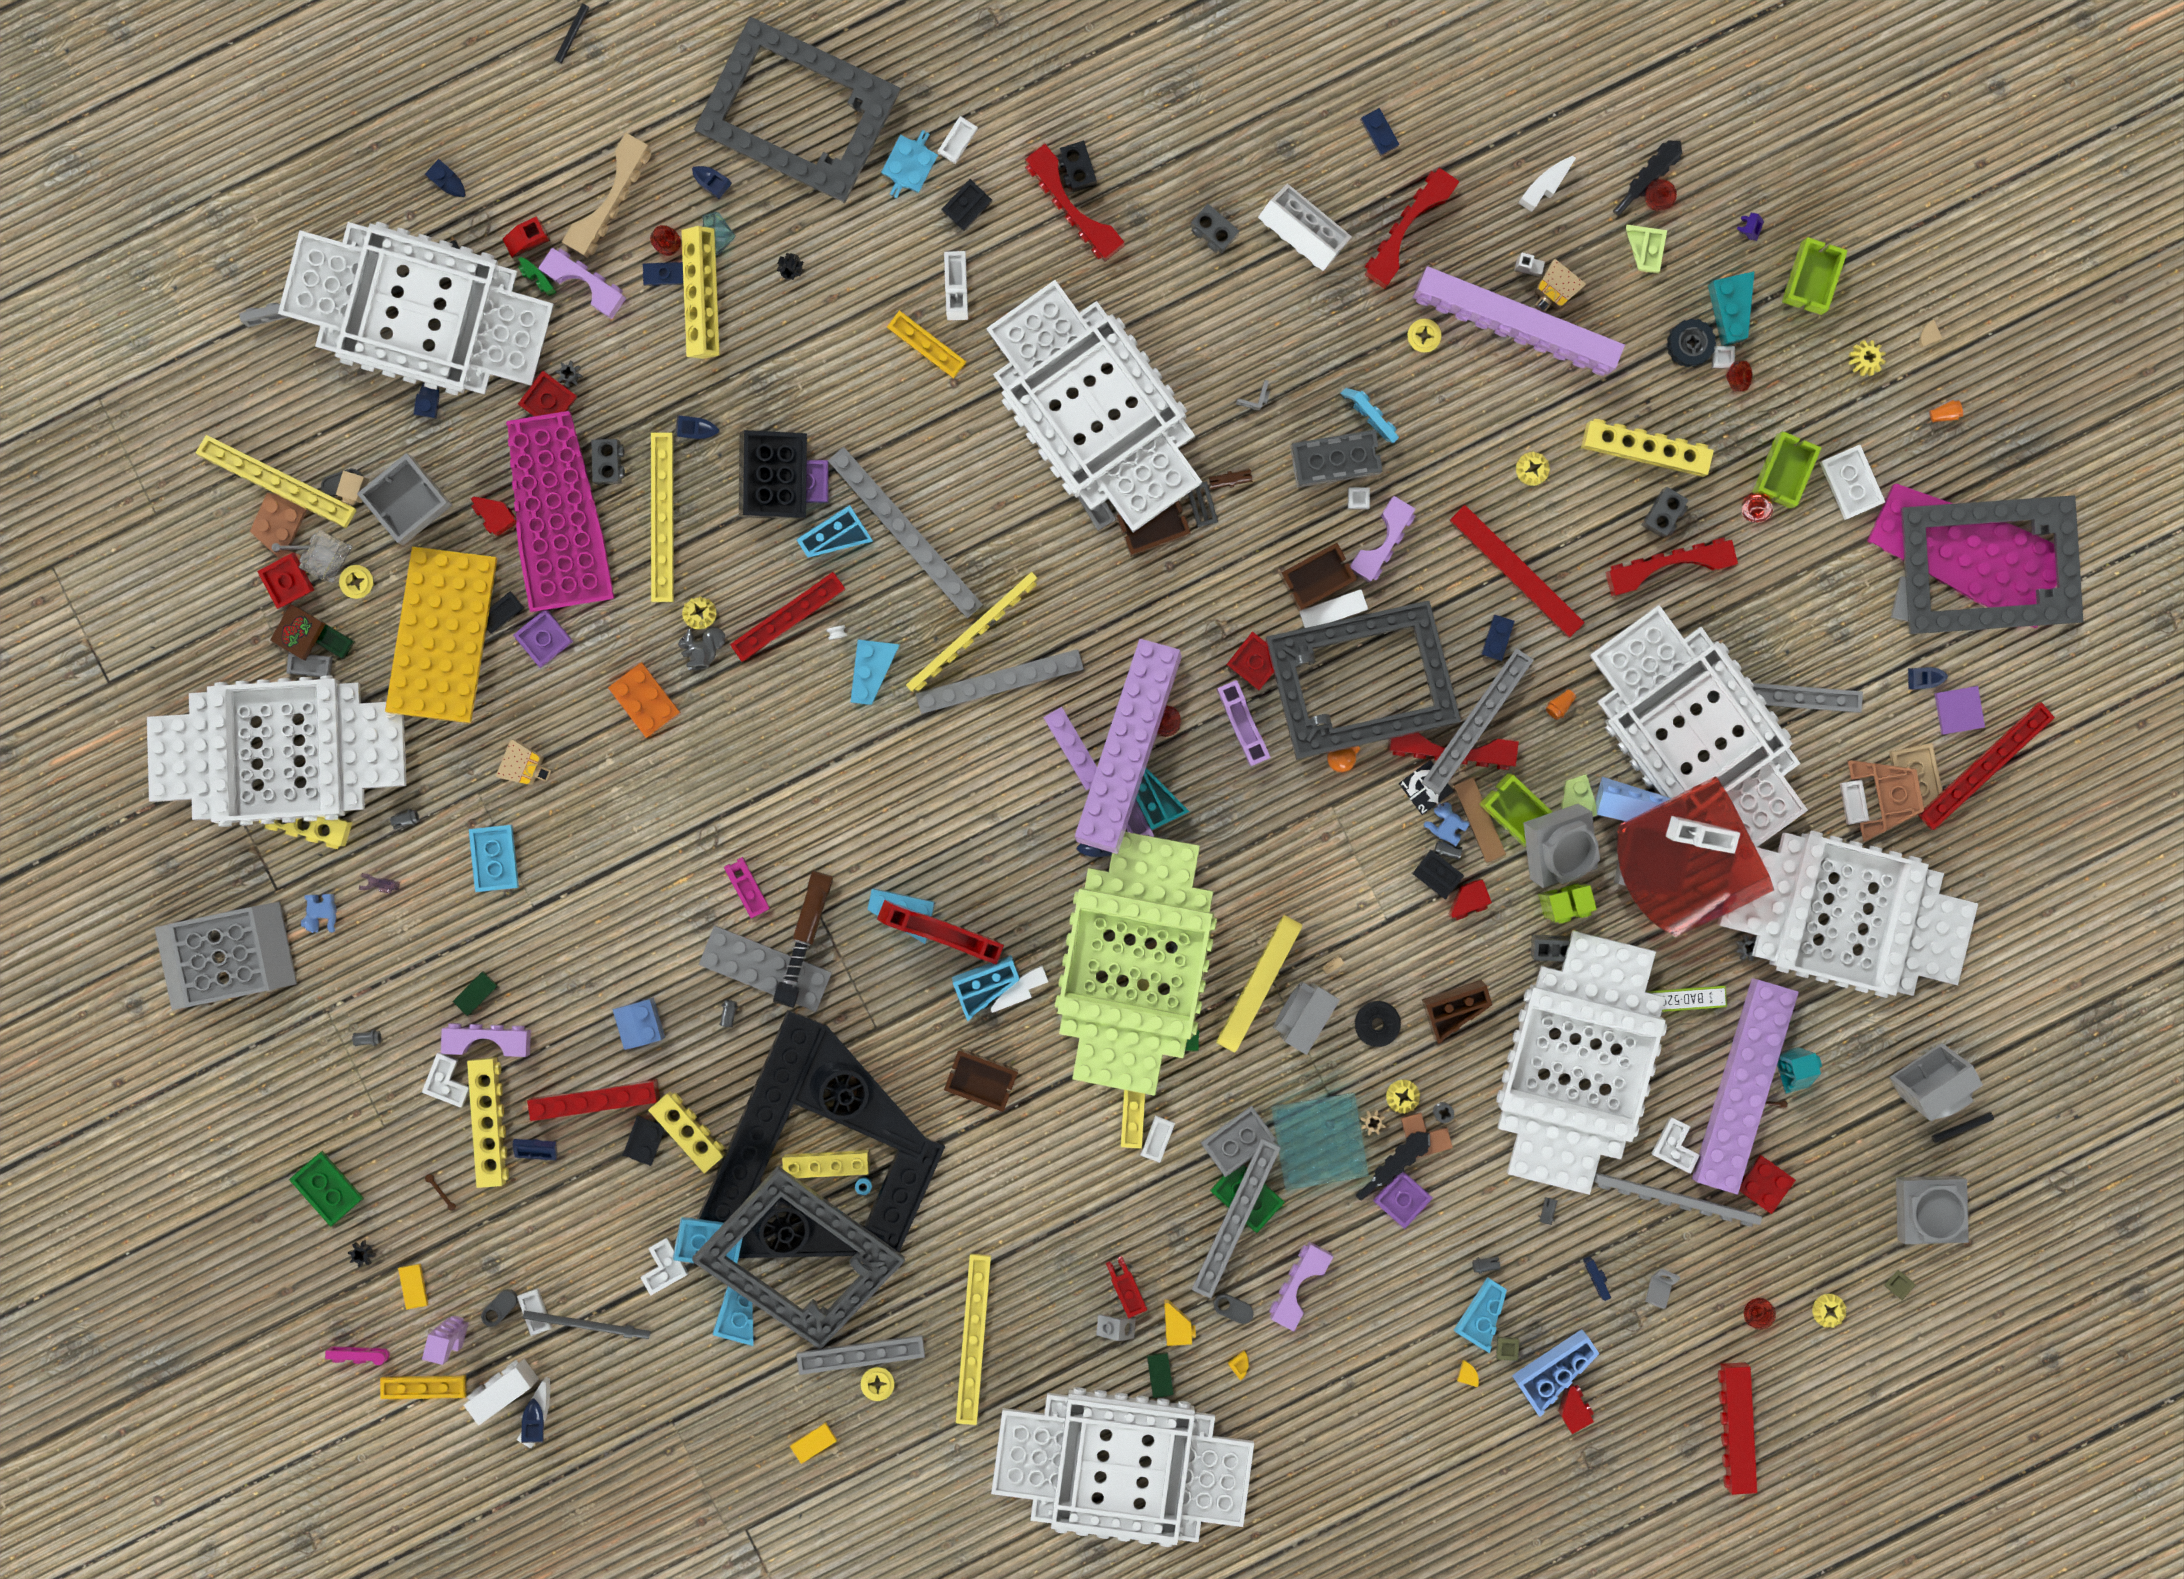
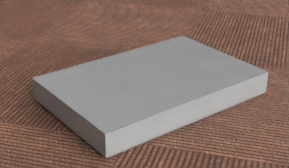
[1200,1106,1276,1177]

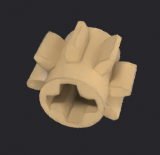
[1360,1109,1386,1136]

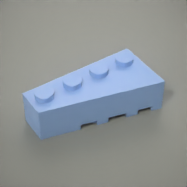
[1595,777,1688,831]
[1512,1329,1599,1417]

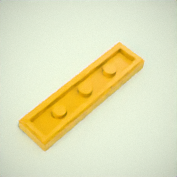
[887,310,967,379]
[380,1375,467,1399]

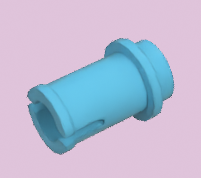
[855,1177,872,1195]

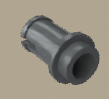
[390,809,420,830]
[1434,840,1463,860]
[719,1000,738,1028]
[352,1029,381,1046]
[1538,1197,1558,1225]
[1472,1256,1500,1274]

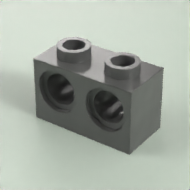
[1190,203,1240,254]
[591,439,625,484]
[1641,487,1689,538]

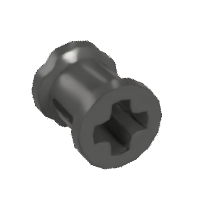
[1433,1102,1454,1123]

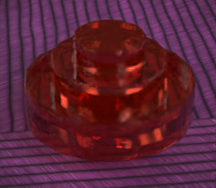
[1645,179,1677,211]
[650,225,681,256]
[1726,360,1753,392]
[1741,493,1773,523]
[1157,705,1182,737]
[1744,1298,1776,1330]

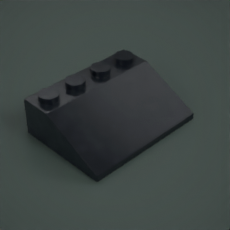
[739,430,807,518]

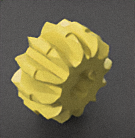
[1849,340,1886,376]

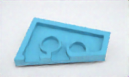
[1340,388,1399,443]
[850,640,900,705]
[1454,1277,1507,1353]
[713,1286,753,1346]

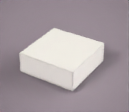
[1712,346,1735,368]
[1348,487,1370,510]

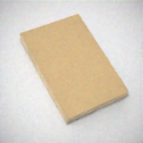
[1889,743,1943,808]

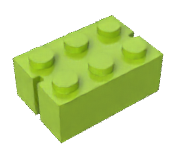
[1782,237,1848,315]
[1752,431,1822,509]
[1479,773,1552,847]
[1538,883,1597,924]

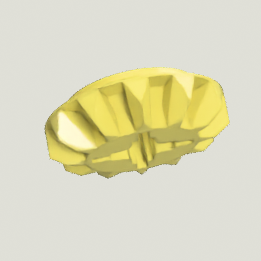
[1407,319,1441,353]
[1516,452,1550,486]
[339,565,374,599]
[682,596,716,629]
[1386,1080,1420,1114]
[1812,1294,1847,1328]
[861,1366,895,1401]

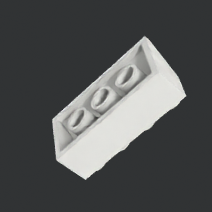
[1258,184,1352,271]

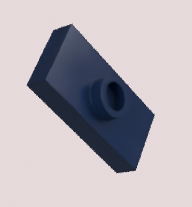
[643,262,684,286]
[512,1139,558,1160]
[1583,1256,1611,1301]

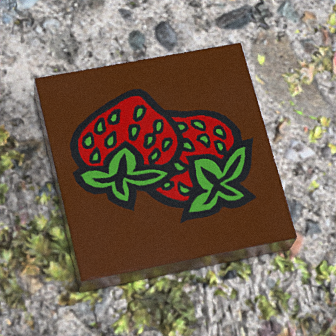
[270,603,326,661]

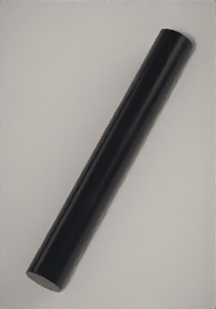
[554,3,590,64]
[1932,1112,1994,1143]

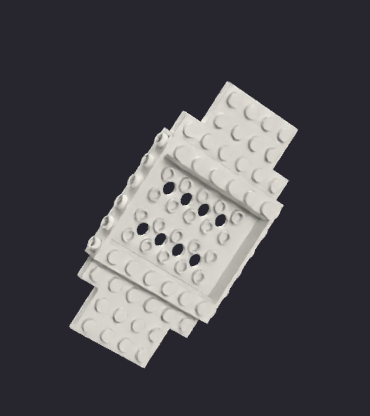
[278,222,554,396]
[986,280,1202,532]
[1589,605,1808,856]
[147,676,407,827]
[1717,831,1978,998]
[1496,930,1667,1195]
[991,1387,1254,1547]

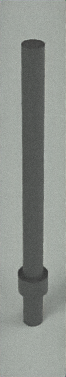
[523,1310,651,1339]

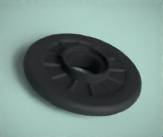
[1355,1001,1401,1047]

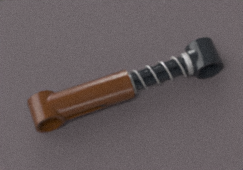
[773,870,833,1008]

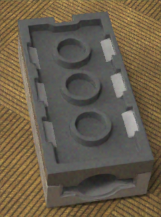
[1290,430,1383,488]

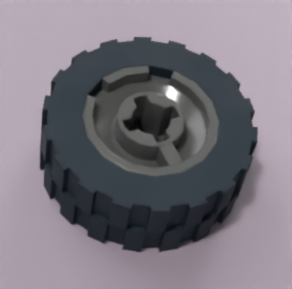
[1666,319,1716,367]

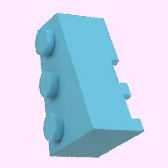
[796,505,873,558]

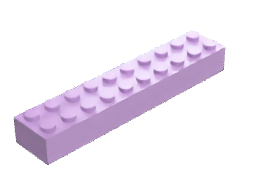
[1412,266,1625,376]
[1075,639,1182,854]
[1692,978,1799,1194]

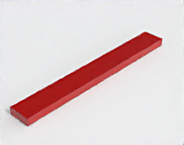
[1449,505,1585,638]
[1917,702,2055,830]

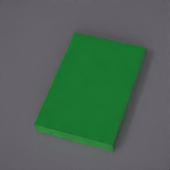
[289,1151,364,1227]
[1210,1164,1285,1233]

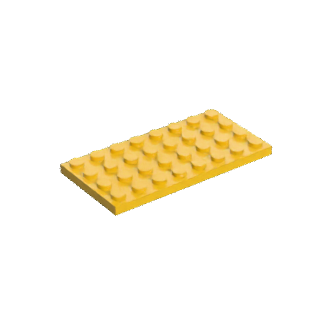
[385,547,497,723]

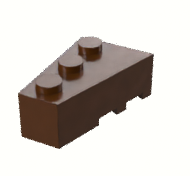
[1422,980,1492,1044]

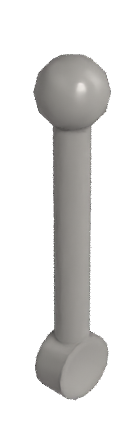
[272,543,318,552]

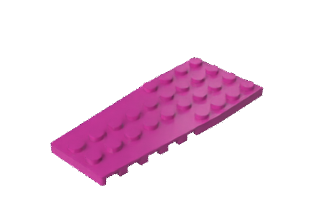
[506,411,615,612]
[1867,483,2057,628]

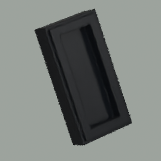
[486,591,525,634]

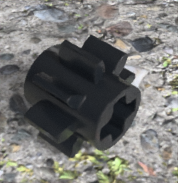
[777,253,804,280]
[348,1240,376,1268]

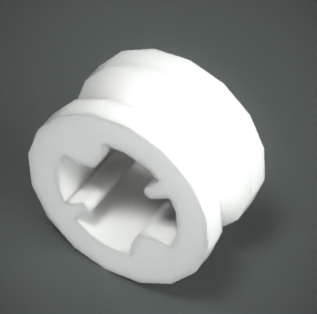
[827,625,847,640]

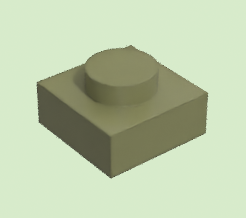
[1884,1270,1916,1300]
[1496,1337,1519,1361]

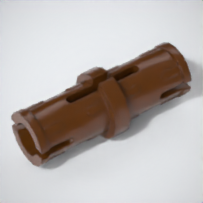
[1209,469,1253,490]

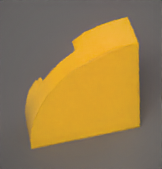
[1228,1350,1249,1381]
[1457,1360,1479,1387]

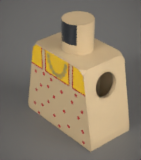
[1534,259,1586,313]
[495,739,551,785]

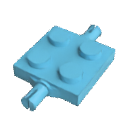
[881,130,938,198]

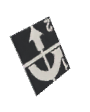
[1399,760,1454,815]

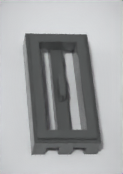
[1188,481,1218,528]

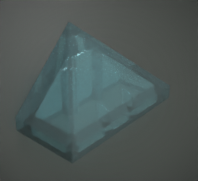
[702,212,736,256]

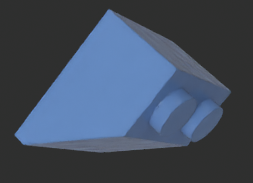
[612,997,665,1050]

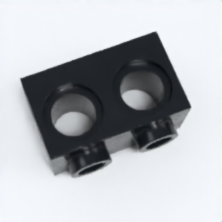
[1057,140,1097,193]

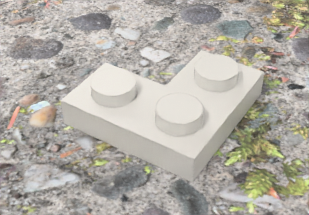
[422,1052,469,1108]
[1651,1117,1700,1174]
[640,1237,689,1296]

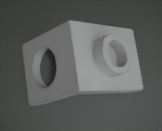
[1236,380,1270,411]
[1645,1269,1680,1309]
[1096,1314,1136,1341]

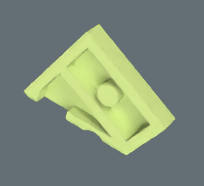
[1626,225,1667,274]
[1561,774,1597,816]

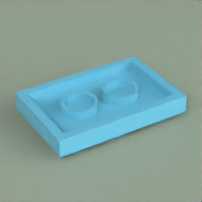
[469,825,519,892]
[673,1217,743,1263]

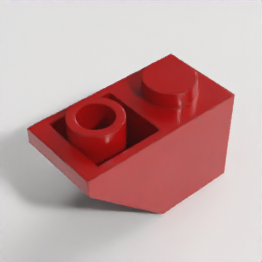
[502,216,550,258]
[470,496,517,536]
[1448,879,1492,920]
[1558,1384,1594,1434]

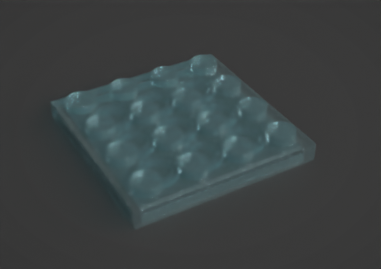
[1271,1092,1369,1190]

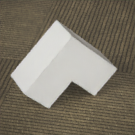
[1514,253,1545,277]

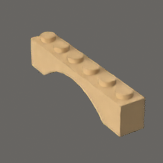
[562,132,651,259]

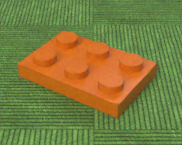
[608,662,681,738]

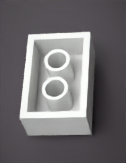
[464,1359,539,1426]

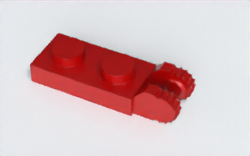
[1106,1256,1148,1319]

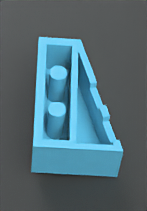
[867,888,935,944]
[952,955,1020,1021]

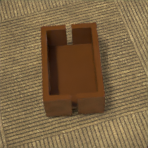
[1116,500,1191,557]
[1279,543,1357,612]
[944,1048,1018,1112]

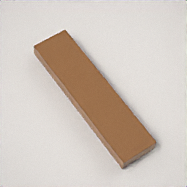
[1453,777,1506,863]

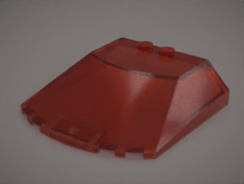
[1617,776,1774,937]

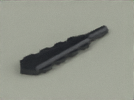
[1613,140,1682,216]
[1356,1131,1431,1201]

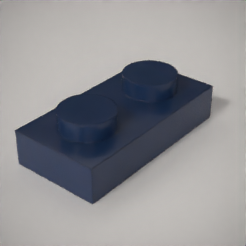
[1360,108,1400,156]
[1481,615,1515,661]

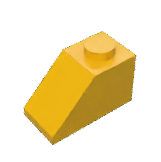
[1164,1299,1196,1346]

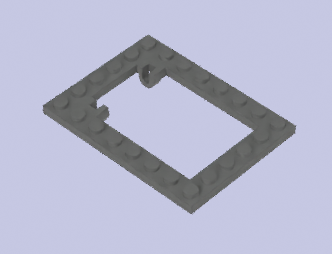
[694,16,901,203]
[1901,495,2084,634]
[1265,601,1461,760]
[692,1166,906,1350]

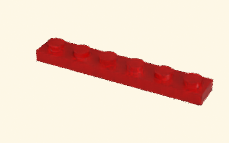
[730,572,846,662]

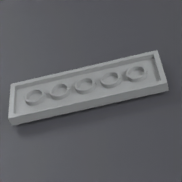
[699,925,832,1012]

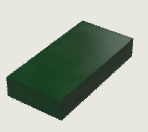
[316,621,355,659]
[452,971,498,1016]
[1147,1352,1174,1398]

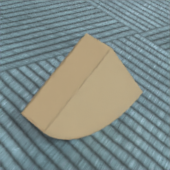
[1919,320,1942,348]
[1322,956,1345,974]

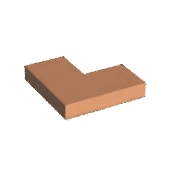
[1401,1112,1453,1158]

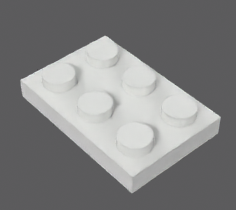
[1819,445,1885,520]

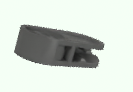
[321,468,364,497]
[481,1289,518,1327]
[1214,1293,1254,1324]

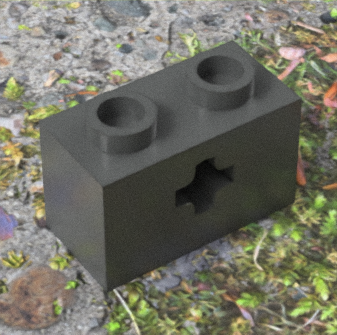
[1531,935,1571,961]

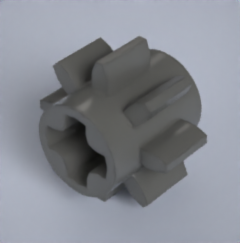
[556,360,583,388]
[1734,935,1756,961]

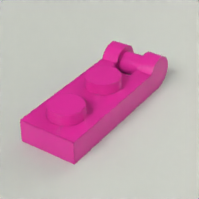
[724,857,770,919]
[325,1346,390,1365]

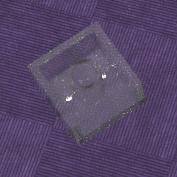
[299,530,353,583]

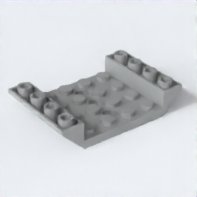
[155,902,297,1010]

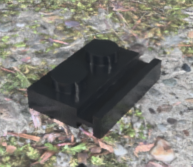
[941,179,993,232]
[1412,850,1464,900]
[622,1115,665,1166]

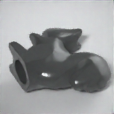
[678,627,726,670]

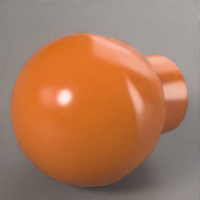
[1327,746,1360,773]

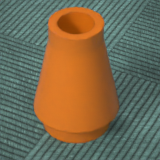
[1929,400,1963,422]
[1546,689,1577,720]

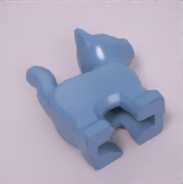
[1424,802,1470,846]
[301,894,337,933]

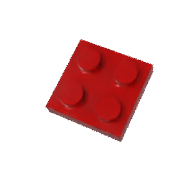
[518,371,578,417]
[257,552,314,609]
[1226,631,1274,691]
[1739,1155,1796,1214]

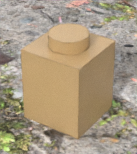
[336,471,369,505]

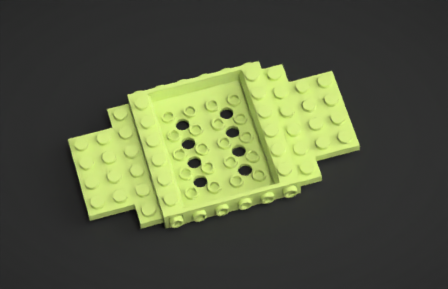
[1055,831,1217,1096]

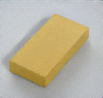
[398,1263,429,1310]
[790,1422,837,1464]

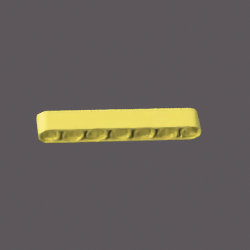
[1216,915,1303,1053]

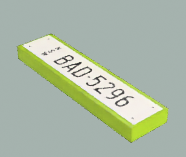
[1645,986,1727,1012]

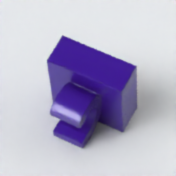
[1737,212,1764,241]

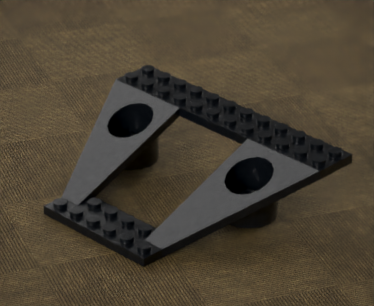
[697,1010,945,1258]

